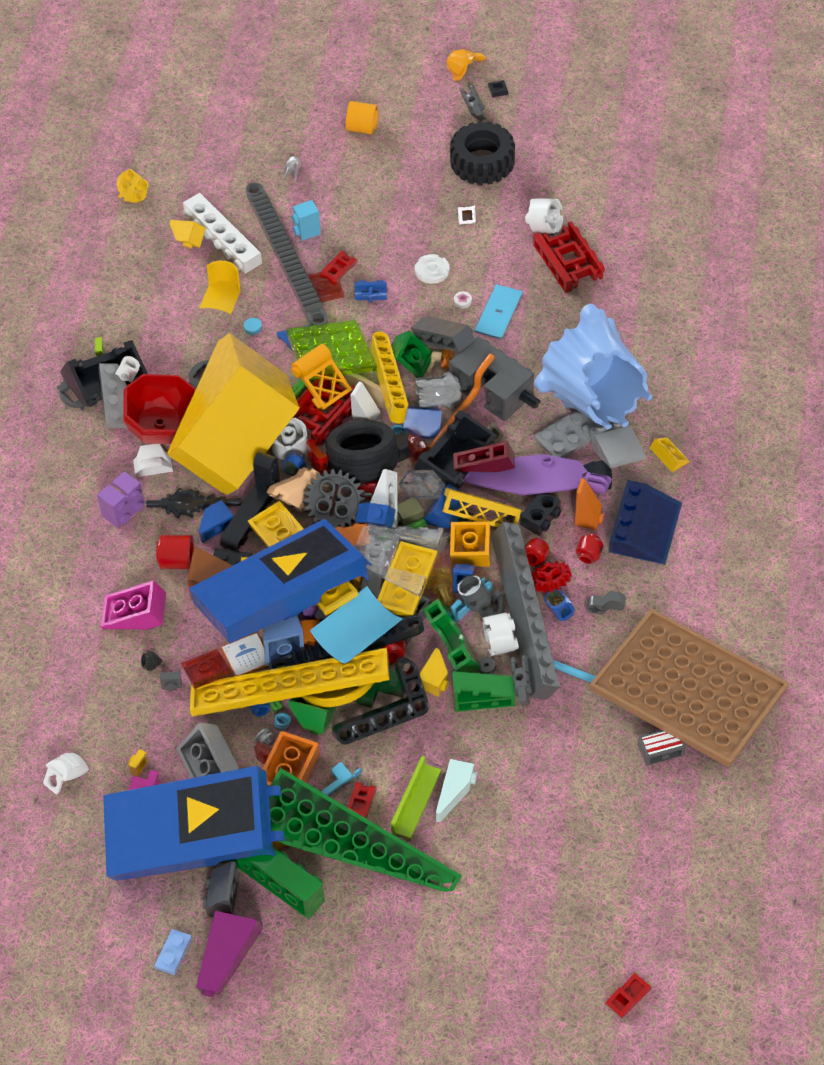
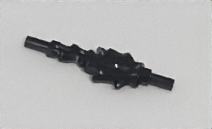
[146,488,241,519]

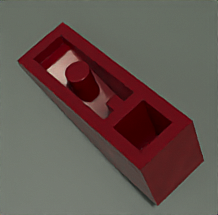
[453,441,515,472]

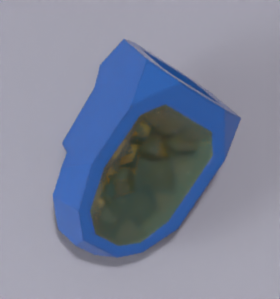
[283,452,307,476]
[544,589,575,621]

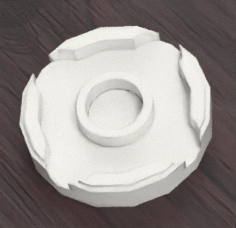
[415,254,450,284]

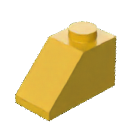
[170,220,206,249]
[420,648,450,697]

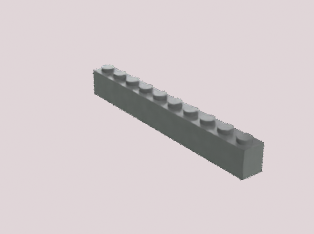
[491,522,560,699]

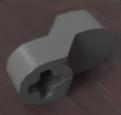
[586,591,626,615]

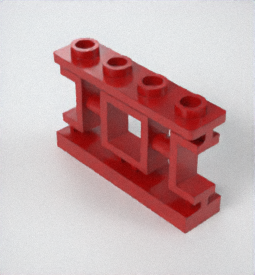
[533,221,605,293]
[291,368,356,446]

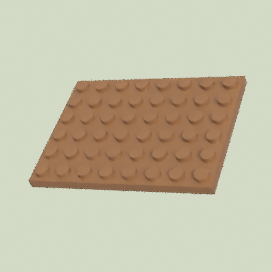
[589,608,789,768]

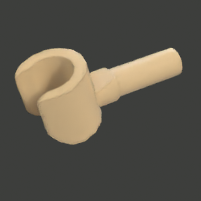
[426,351,442,374]

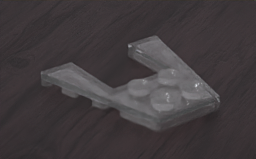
[355,526,444,597]

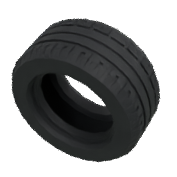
[325,420,399,483]

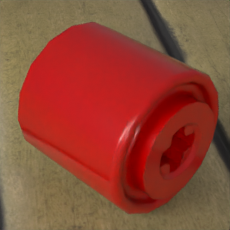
[156,535,195,569]

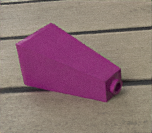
[196,911,263,997]

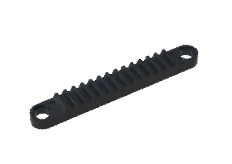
[270,615,424,670]

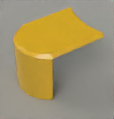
[199,260,241,315]

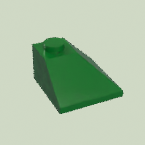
[391,330,433,378]
[288,697,337,735]

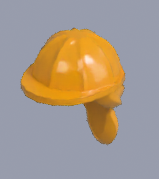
[446,49,487,81]

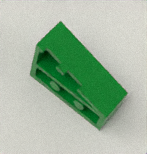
[452,671,515,712]

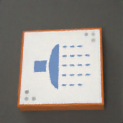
[221,633,270,676]

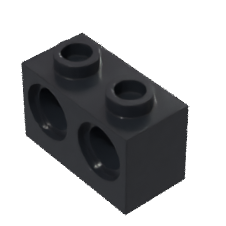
[520,493,562,536]

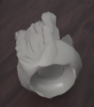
[415,372,461,409]

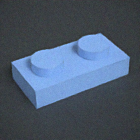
[154,929,192,975]

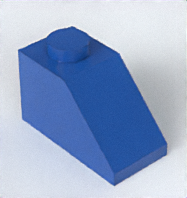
[199,500,234,543]
[355,503,396,528]
[453,564,475,593]

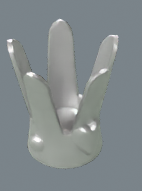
[280,157,302,180]

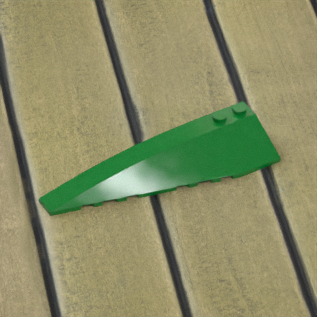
[269,768,462,892]

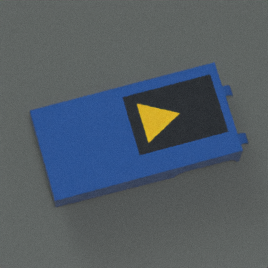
[189,519,373,644]
[103,766,285,881]

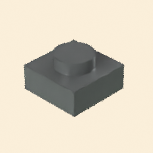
[160,672,182,691]

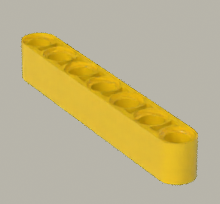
[370,332,408,424]

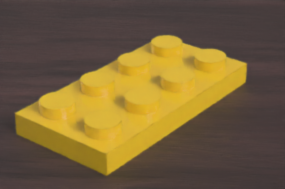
[377,541,438,617]

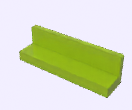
[391,756,441,841]

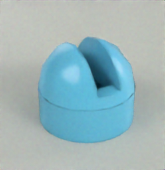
[274,713,291,731]

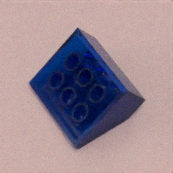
[609,480,682,565]

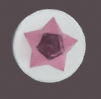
[454,291,472,309]

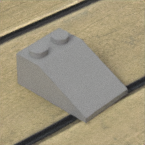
[589,422,646,468]

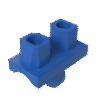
[354,280,387,303]

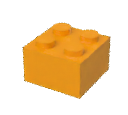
[450,522,491,567]

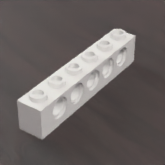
[183,193,262,274]

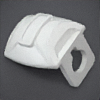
[43,753,89,794]

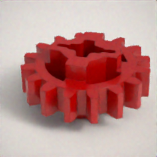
[531,561,572,594]

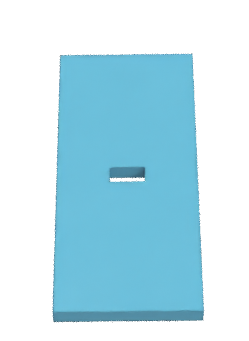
[474,284,523,339]

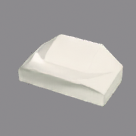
[133,444,173,477]

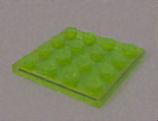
[286,320,377,380]

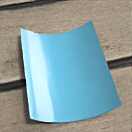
[310,586,403,664]

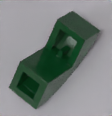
[357,670,406,708]

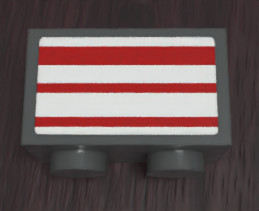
[638,730,686,766]

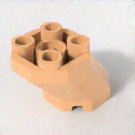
[267,467,331,512]

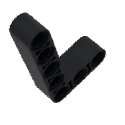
[220,451,280,551]
[332,657,429,745]

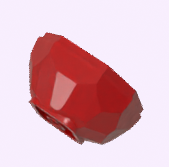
[123,374,196,444]

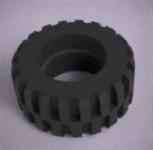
[450,121,515,185]

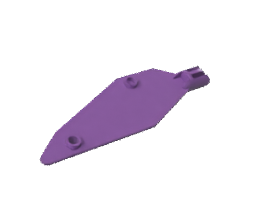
[464,454,612,495]

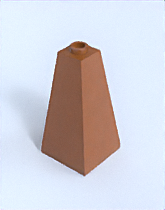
[187,547,232,600]

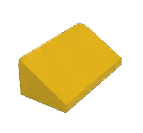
[649,437,690,472]

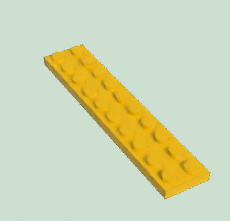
[190,648,390,717]

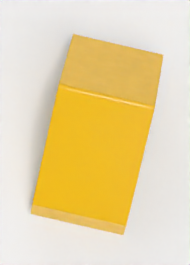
[167,333,299,495]

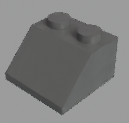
[203,862,239,917]

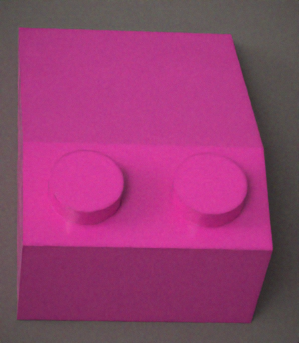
[101,580,166,630]

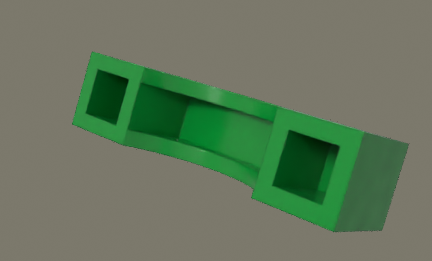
[422,599,481,673]

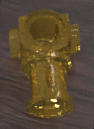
[426,566,456,606]

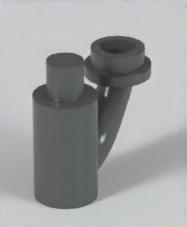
[478,590,506,617]

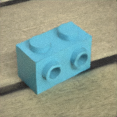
[291,200,321,241]

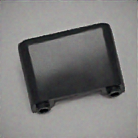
[60,340,148,407]
[413,410,497,489]

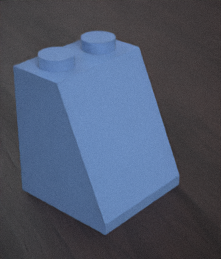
[263,615,304,666]

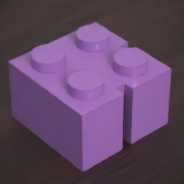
[97,472,144,528]

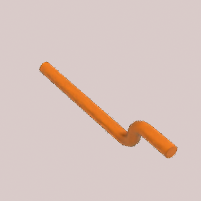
[428,354,495,449]

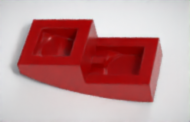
[605,972,652,1018]

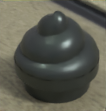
[141,651,162,671]

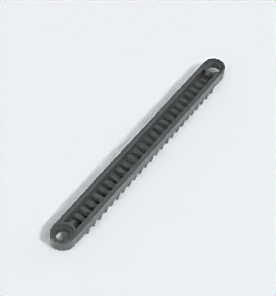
[246,182,328,331]

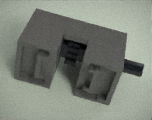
[449,336,541,422]

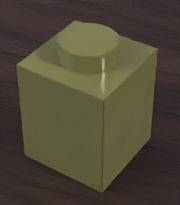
[397,497,424,526]

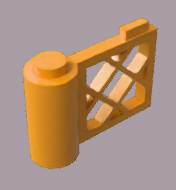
[291,344,352,410]

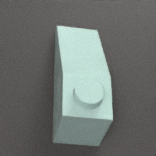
[436,759,477,822]

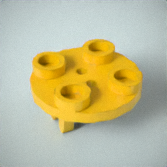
[117,169,149,203]

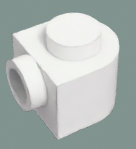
[115,356,140,382]

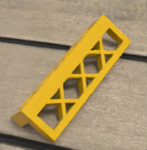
[442,488,522,527]

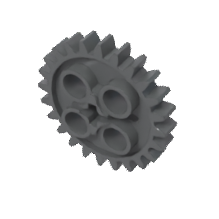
[302,469,365,528]

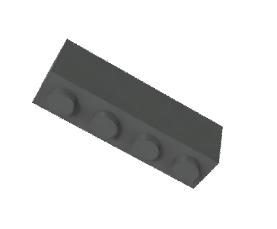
[410,316,475,352]

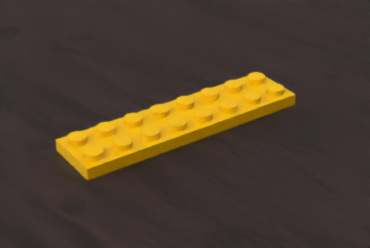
[248,501,359,616]

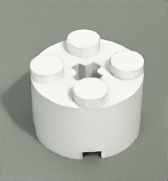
[525,198,563,234]
[271,418,308,460]
[482,613,519,656]

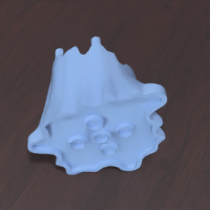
[534,304,652,430]

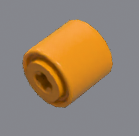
[345,101,379,135]

